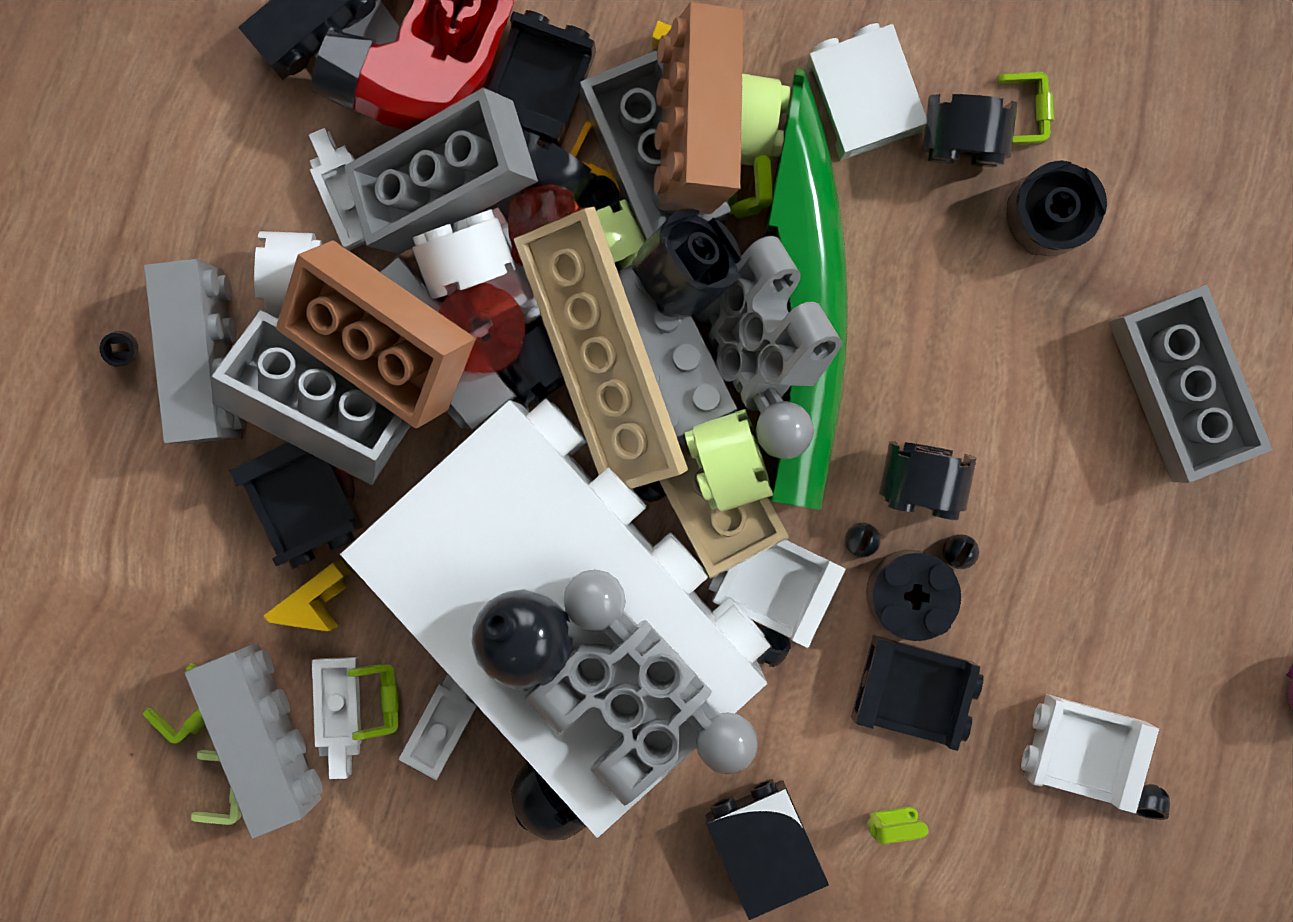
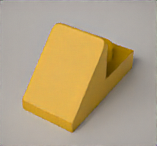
[264,560,352,631]

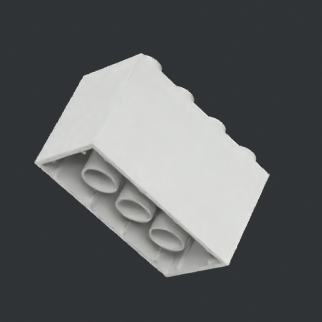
[340,398,771,838]

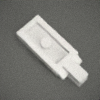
[309,128,366,251]
[312,657,362,779]
[399,674,477,780]

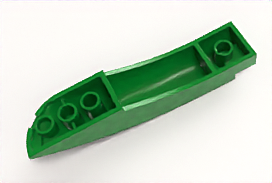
[763,68,848,510]

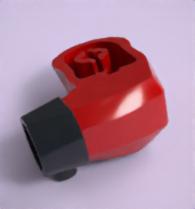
[311,0,514,130]

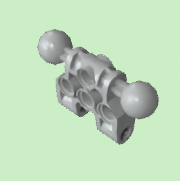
[691,236,842,460]
[524,569,759,806]

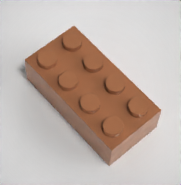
[654,2,744,215]
[276,240,476,429]

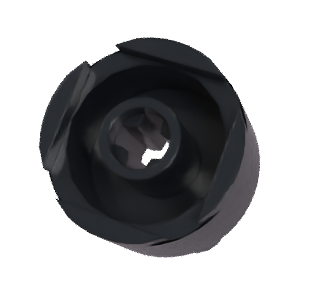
[922,94,1018,168]
[1006,160,1107,256]
[632,208,741,317]
[494,316,566,408]
[879,441,977,520]
[866,550,961,641]

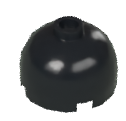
[517,130,597,213]
[472,589,573,691]
[511,762,587,841]

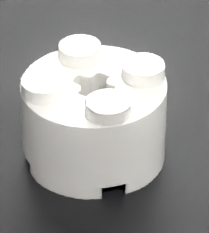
[412,209,516,299]
[254,231,322,319]

